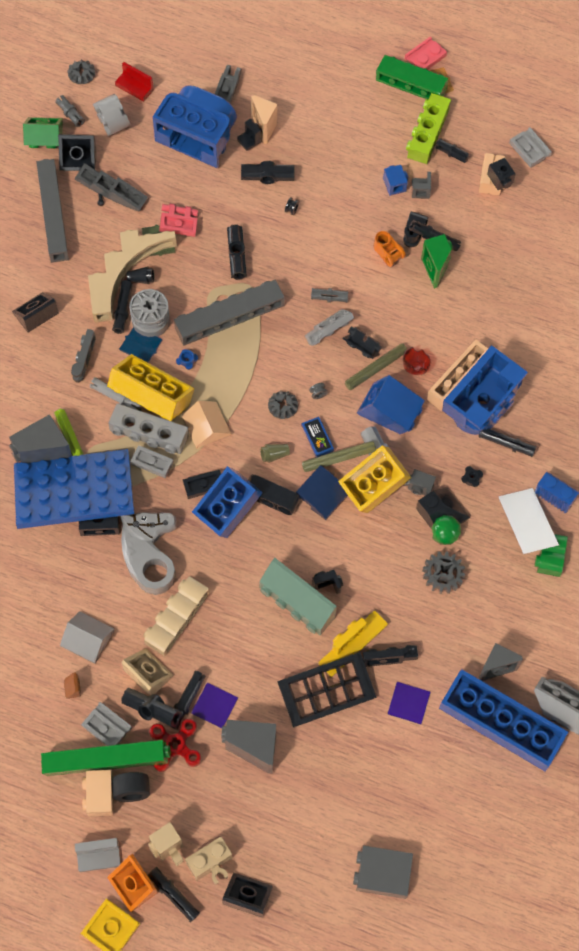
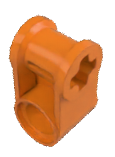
[373,231,406,267]

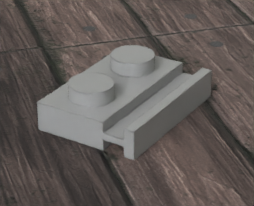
[509,128,552,168]
[81,702,132,746]

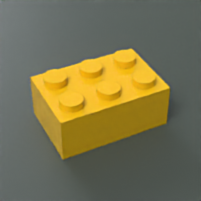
[338,445,412,513]

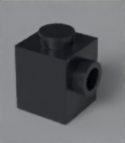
[487,158,516,190]

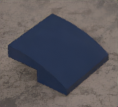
[296,465,348,520]

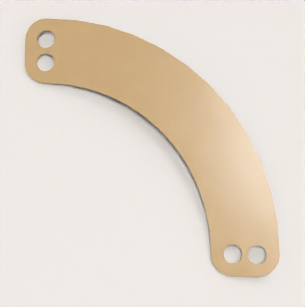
[87,283,260,487]

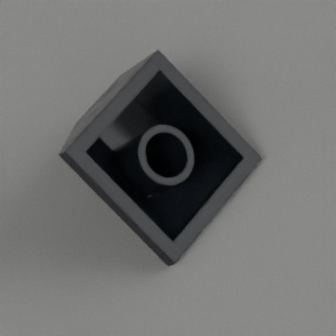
[416,488,470,528]

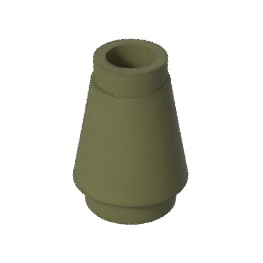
[260,444,290,463]

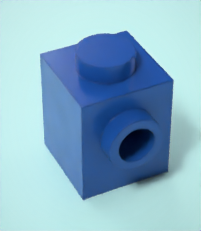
[383,165,408,196]

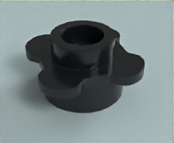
[461,466,483,487]

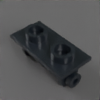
[342,326,382,359]

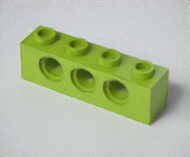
[406,93,451,164]

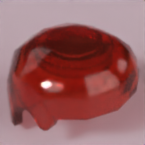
[403,347,431,375]

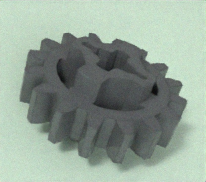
[422,551,465,594]

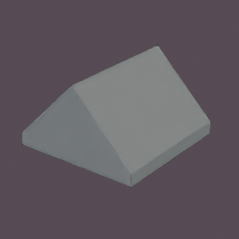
[60,611,115,664]

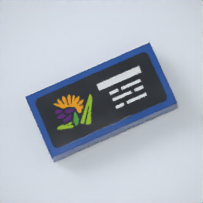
[301,417,334,457]

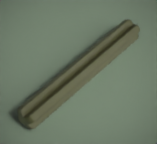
[345,343,407,390]
[302,441,376,472]

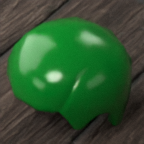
[431,515,461,545]

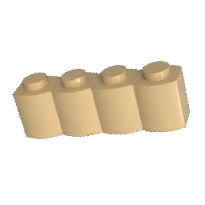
[144,576,209,656]

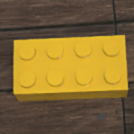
[107,354,195,421]

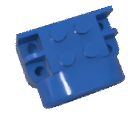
[153,85,237,168]
[442,345,528,435]

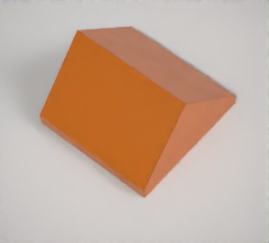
[107,854,158,912]

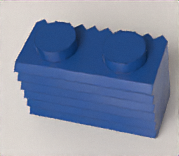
[535,472,579,513]

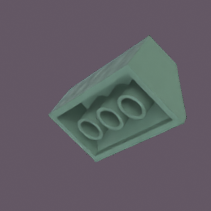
[259,558,337,635]

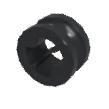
[285,197,299,215]

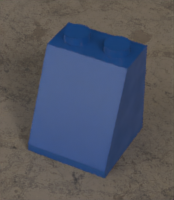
[357,375,425,434]

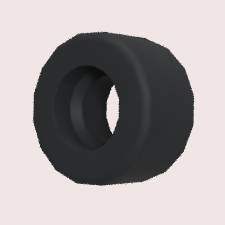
[112,772,150,802]

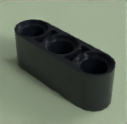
[248,474,300,515]

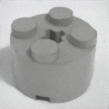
[93,94,130,136]

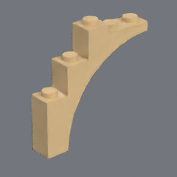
[88,230,177,323]

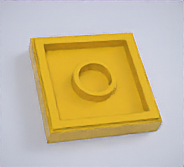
[80,898,140,951]

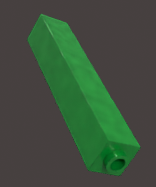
[41,740,171,776]

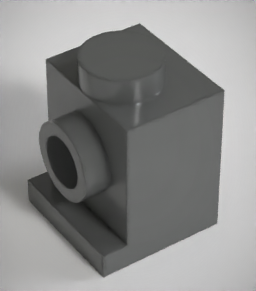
[405,469,436,496]

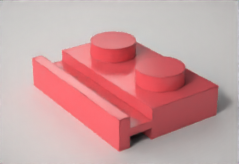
[405,37,447,70]

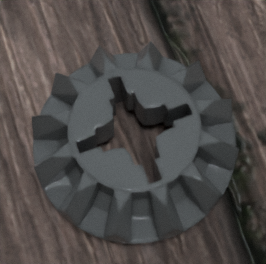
[67,59,95,84]
[268,390,298,419]

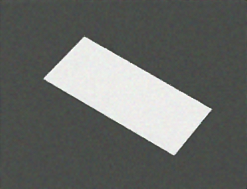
[499,488,559,554]

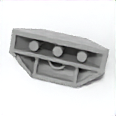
[534,677,579,735]

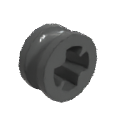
[309,383,328,399]

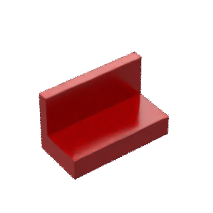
[115,62,154,102]

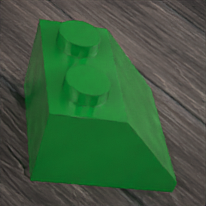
[23,117,63,149]
[421,234,453,289]

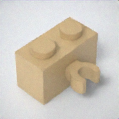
[148,822,184,866]
[185,837,233,885]

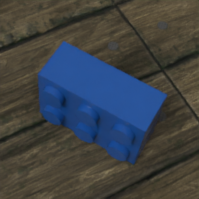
[192,466,263,538]

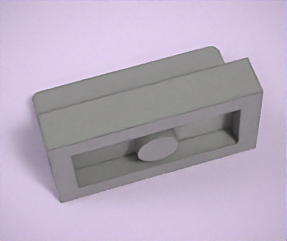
[75,838,120,872]

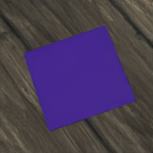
[388,682,430,724]
[191,683,238,728]

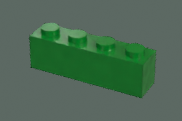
[376,55,448,99]

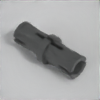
[55,95,85,127]
[311,288,348,303]

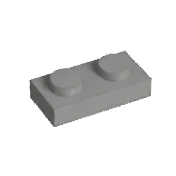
[130,445,173,478]

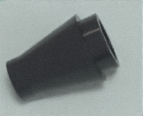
[127,266,155,285]

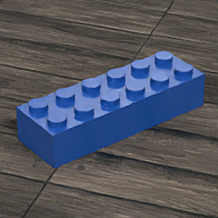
[439,669,568,772]

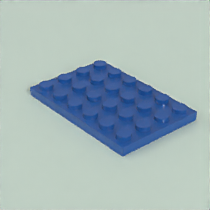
[14,449,134,529]

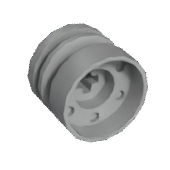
[129,289,170,338]

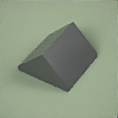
[478,643,523,681]

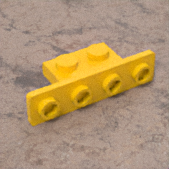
[318,611,388,677]

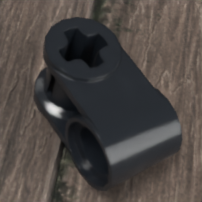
[403,211,429,248]

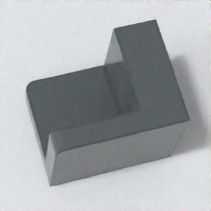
[412,171,431,199]

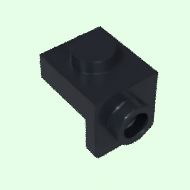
[237,118,262,151]
[312,570,343,594]

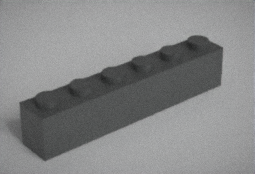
[174,279,285,346]

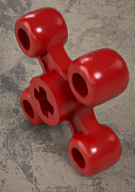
[149,719,201,772]

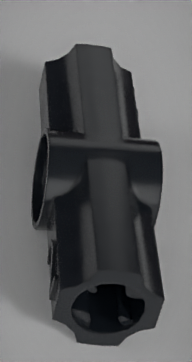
[241,161,294,185]
[227,224,247,280]
[121,688,181,727]

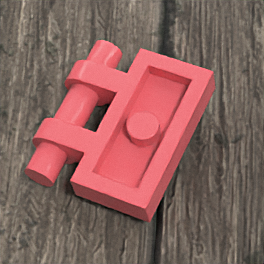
[159,203,198,237]

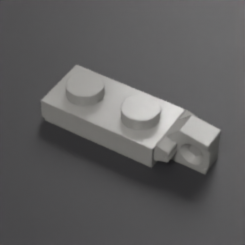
[305,309,354,346]

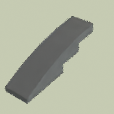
[75,163,148,212]

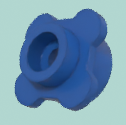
[176,349,198,370]

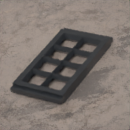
[277,652,377,728]

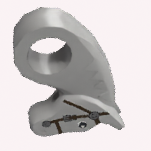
[120,512,177,595]

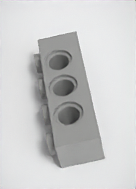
[108,404,189,454]

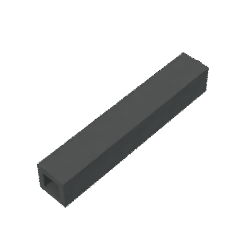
[36,159,69,263]

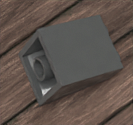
[9,414,72,463]
[221,720,276,774]

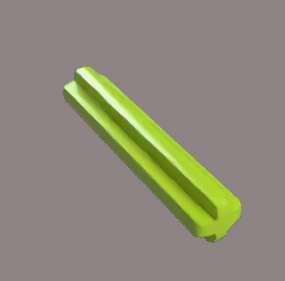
[54,408,84,456]

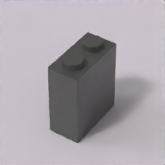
[353,845,413,899]

